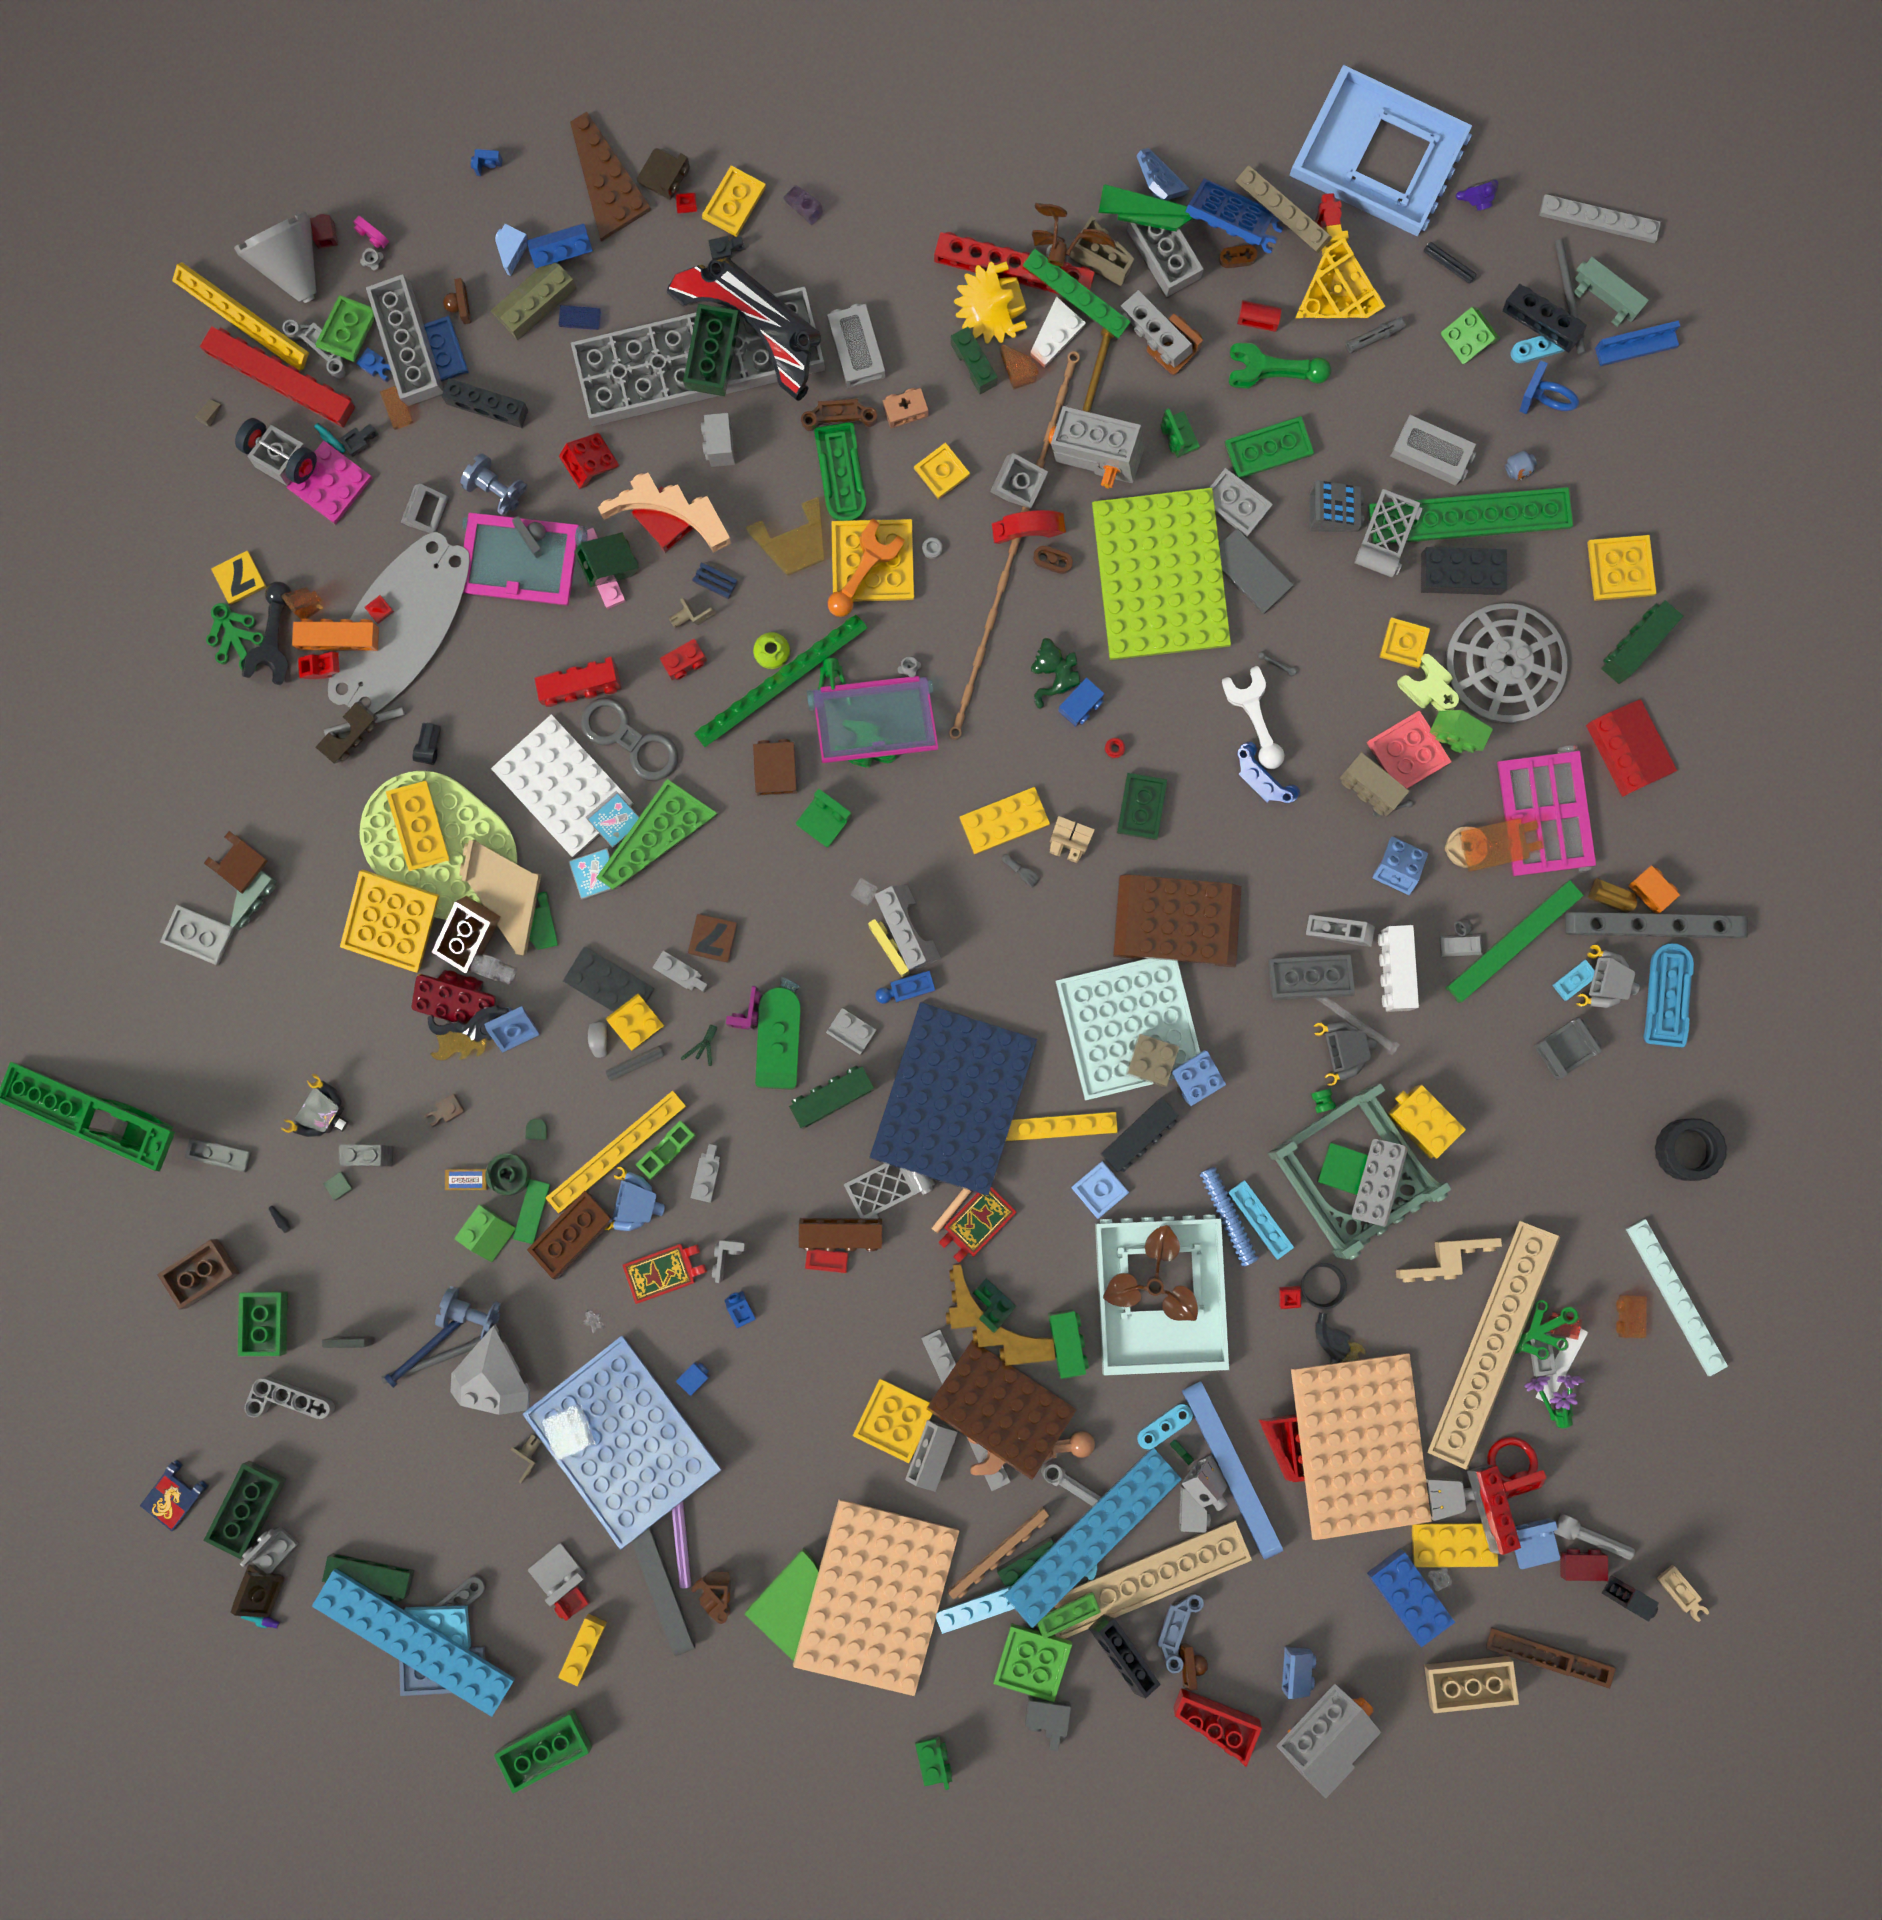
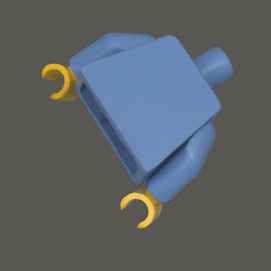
[605,1167,665,1231]

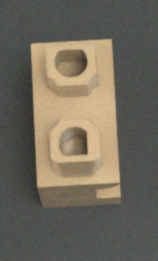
[1050,816,1095,863]

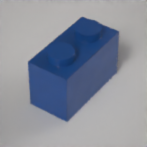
[1058,677,1104,727]

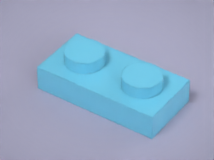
[1552,959,1595,1001]

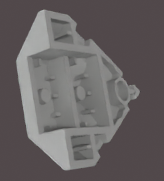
[450,1324,530,1415]

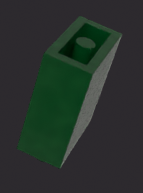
[574,532,639,587]

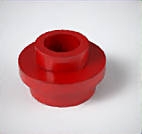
[1105,738,1125,758]

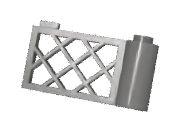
[1354,489,1423,578]
[844,1163,935,1218]

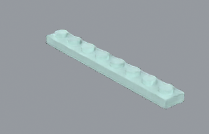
[1626,1219,1728,1376]

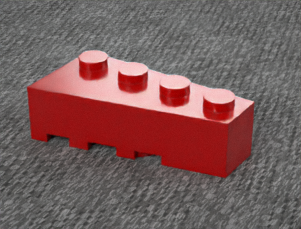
[534,657,622,707]
[1173,1688,1262,1767]

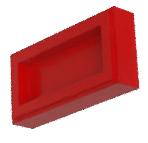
[805,1249,849,1273]

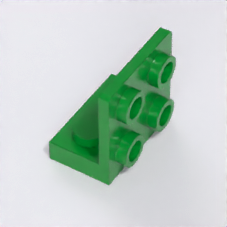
[1160,408,1200,458]
[796,788,852,848]
[915,1737,953,1790]

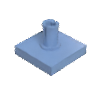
[484,1006,539,1053]

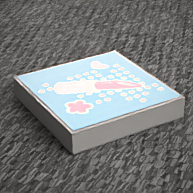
[585,791,639,848]
[568,848,621,900]

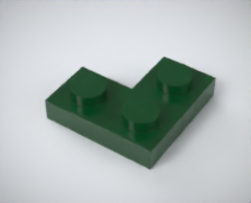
[973,1278,1016,1333]

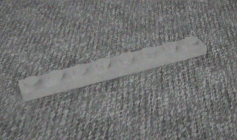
[921,1329,1010,1491]

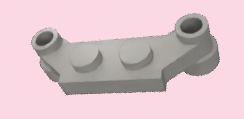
[282,320,345,379]

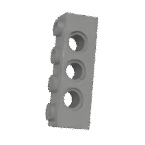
[1121,290,1192,368]

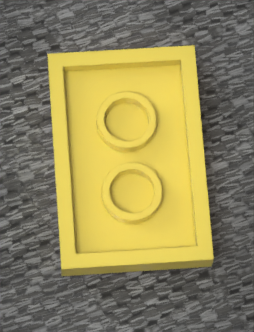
[868,919,909,978]

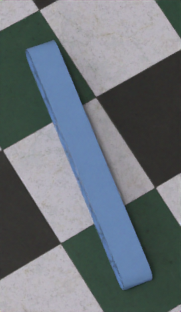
[1182,1381,1283,1560]

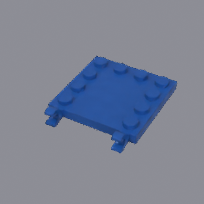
[1185,178,1283,253]

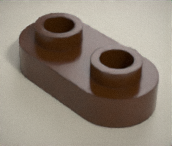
[1033,546,1073,574]

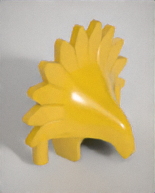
[954,262,1027,344]

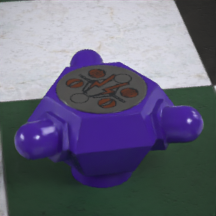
[1456,179,1498,211]

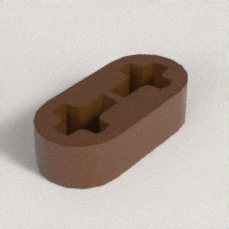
[1219,245,1257,268]

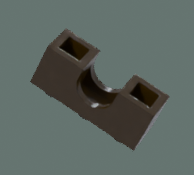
[315,701,378,764]

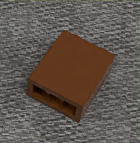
[753,739,797,796]

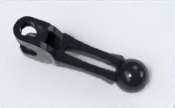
[242,582,292,686]

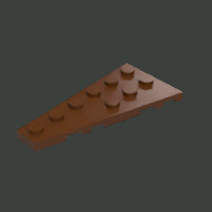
[570,111,651,241]

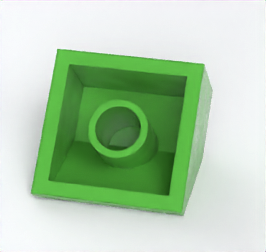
[454,1204,516,1262]

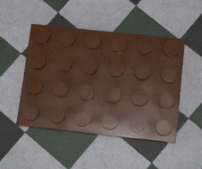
[927,1340,1077,1480]

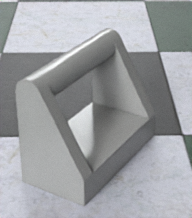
[401,484,449,533]

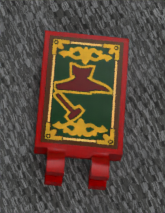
[938,1187,1016,1262]
[622,1244,707,1304]

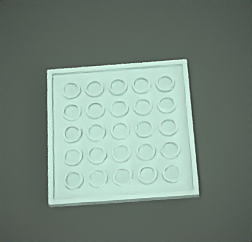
[1055,959,1200,1101]

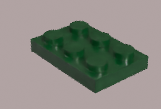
[1117,773,1167,840]

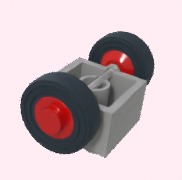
[235,418,317,486]

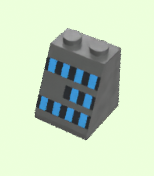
[1309,480,1364,532]

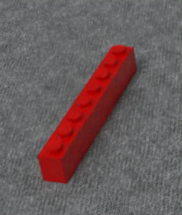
[199,326,355,428]

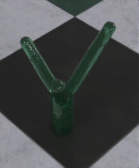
[681,1024,717,1066]

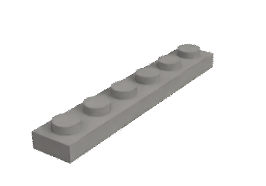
[1539,194,1661,243]

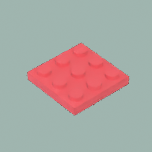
[1366,710,1451,789]

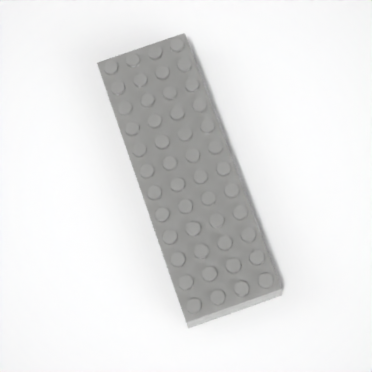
[571,286,825,426]

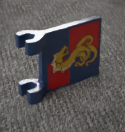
[140,1460,209,1531]

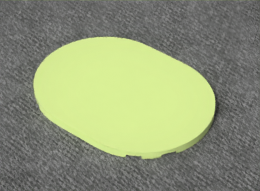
[360,771,517,920]

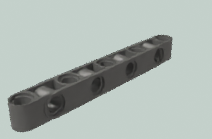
[1565,912,1748,938]

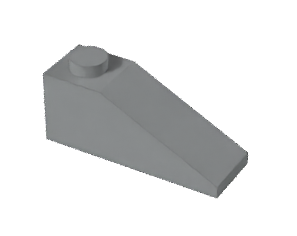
[1306,915,1375,947]

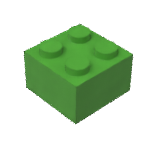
[1429,710,1493,753]

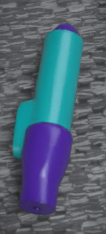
[240,1616,280,1629]

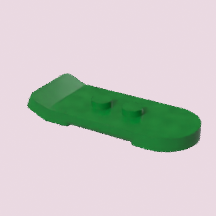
[814,422,866,521]
[755,986,801,1090]

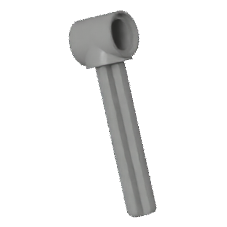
[1041,1462,1101,1506]
[1554,1513,1635,1560]

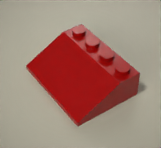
[1586,699,1677,797]

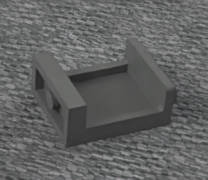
[1533,1018,1602,1080]

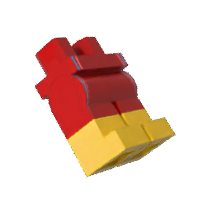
[1315,193,1349,255]

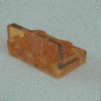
[1616,1295,1647,1338]

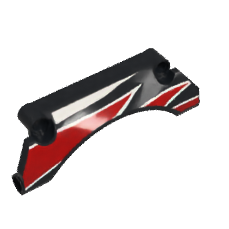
[667,257,821,401]

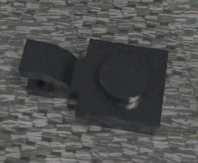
[708,236,745,260]
[339,424,379,457]

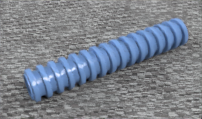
[1199,1167,1258,1266]

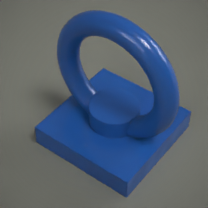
[1519,360,1579,414]

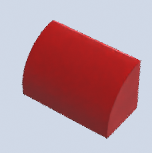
[1237,300,1282,332]

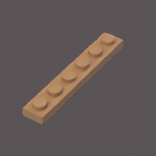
[948,1506,1049,1599]

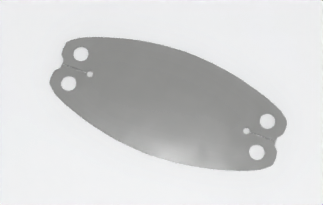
[328,532,469,714]

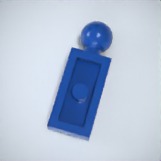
[875,971,935,1004]

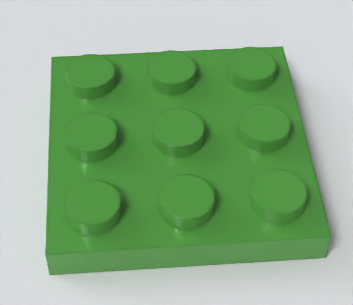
[993,1623,1072,1702]

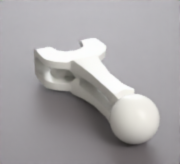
[1222,666,1285,769]

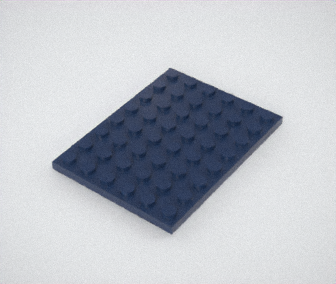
[869,1002,1037,1196]

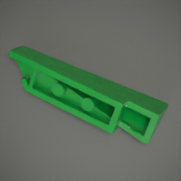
[1098,184,1195,232]

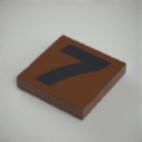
[688,914,737,963]

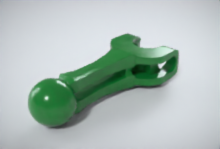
[1229,343,1331,389]

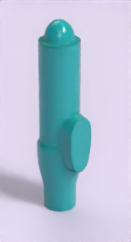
[314,423,345,453]

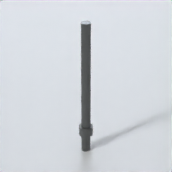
[1555,239,1586,355]
[381,1332,502,1384]

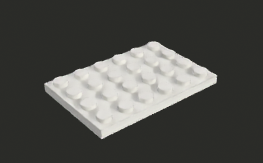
[491,714,634,858]

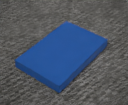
[424,316,469,382]

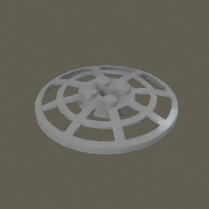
[1446,603,1567,723]

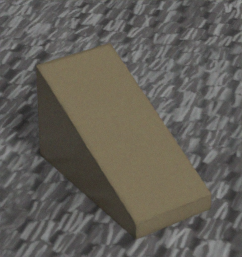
[195,399,221,427]

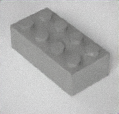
[1127,223,1204,297]

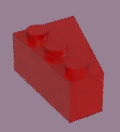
[1258,1414,1305,1482]

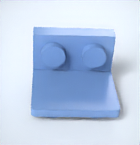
[1372,837,1428,895]
[1171,1050,1226,1106]
[1515,1518,1560,1569]

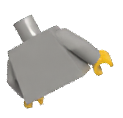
[1576,945,1640,1008]

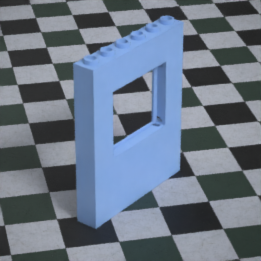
[1289,65,1472,237]

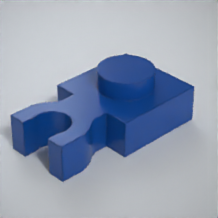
[356,347,391,382]

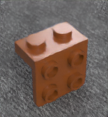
[1146,314,1203,375]

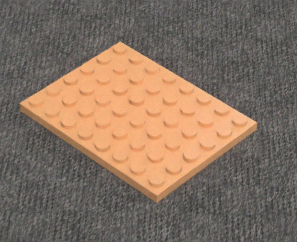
[1291,1353,1432,1540]
[793,1499,959,1696]

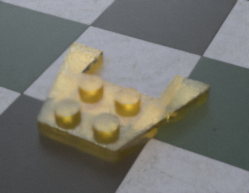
[746,497,824,576]

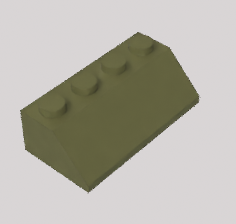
[490,262,577,340]

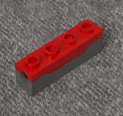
[1467,1464,1521,1555]

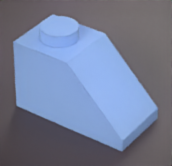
[495,224,528,276]

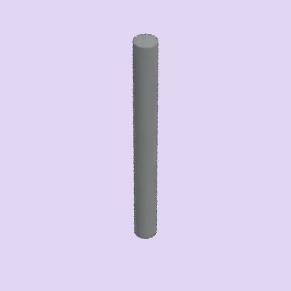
[324,707,405,736]

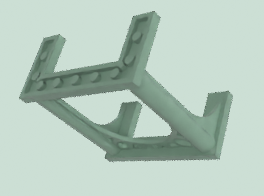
[1267,1083,1452,1260]

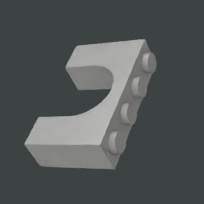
[875,885,941,970]

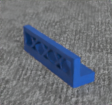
[1595,321,1680,366]

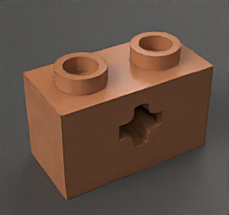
[883,388,928,429]

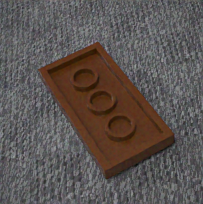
[527,1191,613,1280]

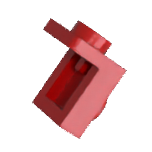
[554,1585,590,1621]

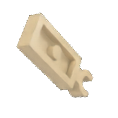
[1657,1565,1709,1622]

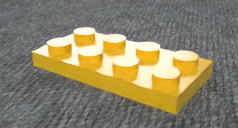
[386,781,450,871]
[959,787,1050,855]
[1412,1523,1498,1567]

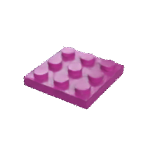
[286,440,372,525]

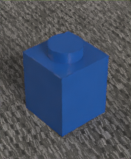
[676,1362,710,1396]

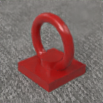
[1487,1437,1546,1499]

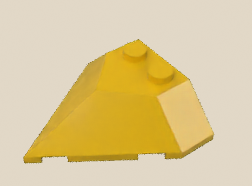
[1295,237,1385,318]

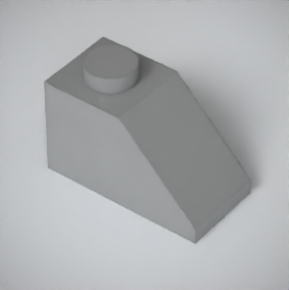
[1179,1486,1211,1533]

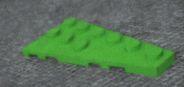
[596,779,717,890]

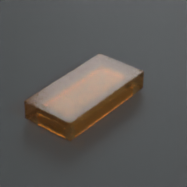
[380,386,413,430]

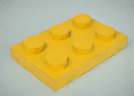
[702,165,766,237]

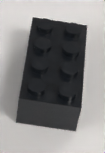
[1421,547,1507,595]

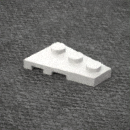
[1030,297,1086,368]

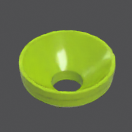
[753,632,790,669]

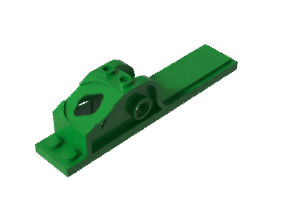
[0,1062,175,1172]

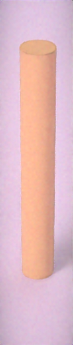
[931,1188,971,1233]

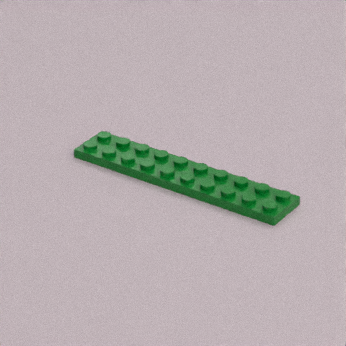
[1368,487,1573,544]

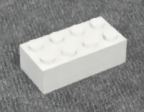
[1378,925,1419,1012]

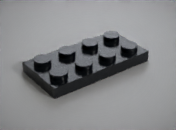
[563,947,654,1012]

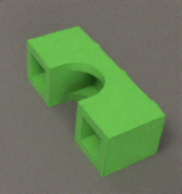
[636,1121,697,1179]

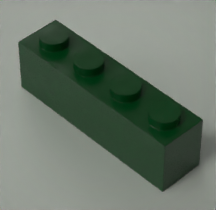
[322,1553,414,1601]

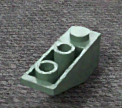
[230,870,277,930]

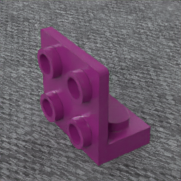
[726,986,762,1030]

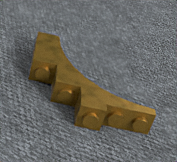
[945,1264,1056,1366]

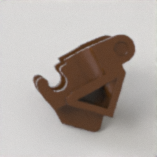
[691,1571,731,1624]

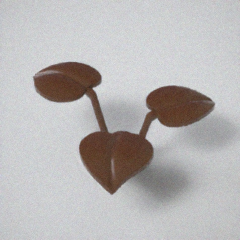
[1032,203,1116,266]
[1103,1225,1198,1321]

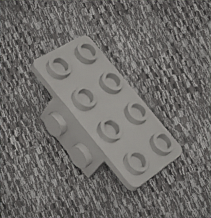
[1352,1139,1408,1227]

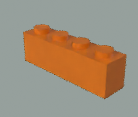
[292,619,379,651]

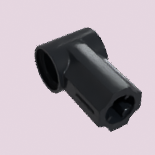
[412,723,441,765]

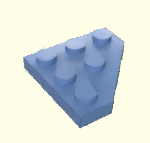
[1137,148,1190,200]

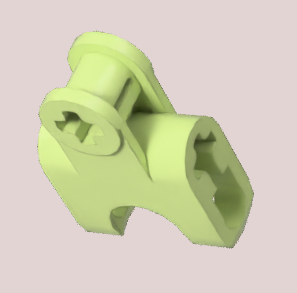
[1397,654,1459,711]

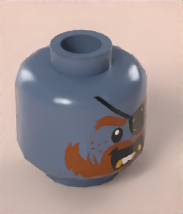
[1505,451,1537,481]

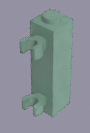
[1574,257,1649,327]

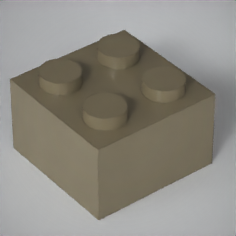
[1126,1034,1179,1087]

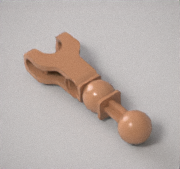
[968,1431,1095,1475]

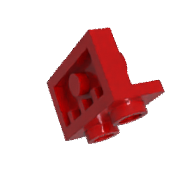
[659,638,707,680]

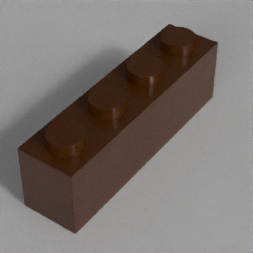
[799,1218,882,1251]

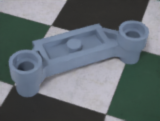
[1157,1594,1204,1673]

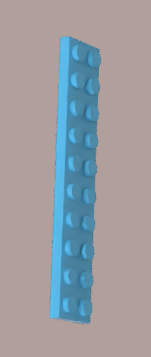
[1003,1448,1182,1628]
[312,1568,515,1717]

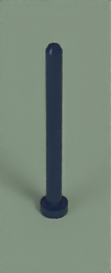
[384,1320,462,1388]

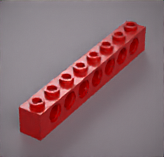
[934,232,1095,294]

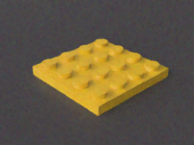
[832,519,914,602]
[340,869,440,973]

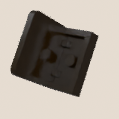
[637,148,690,200]

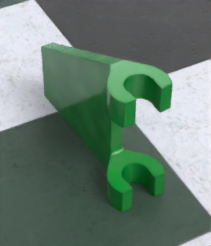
[529,892,558,950]

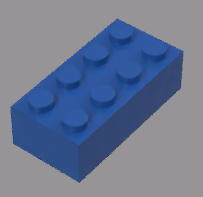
[1367,1549,1455,1648]

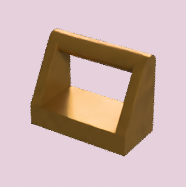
[1588,878,1637,913]

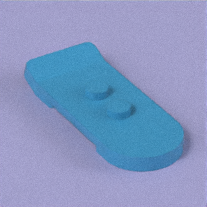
[1643,943,1694,1047]

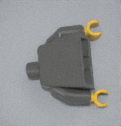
[1314,1022,1376,1086]

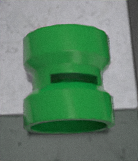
[1311,1088,1336,1113]

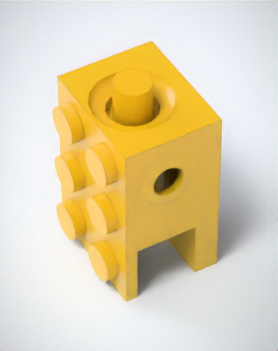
[1387,1085,1466,1159]

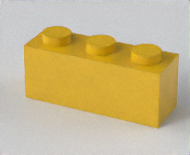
[558,1614,607,1686]

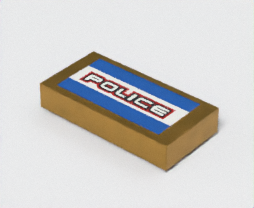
[445,1169,488,1190]

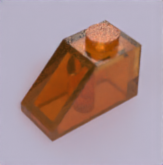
[1000,345,1039,390]
[281,587,323,619]

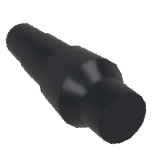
[269,1206,291,1233]

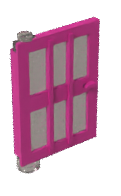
[1497,745,1596,876]

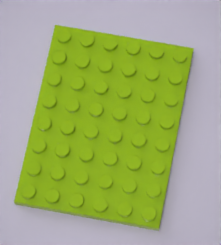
[1092,488,1231,660]

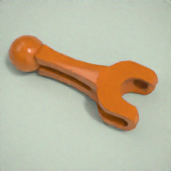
[828,518,905,617]

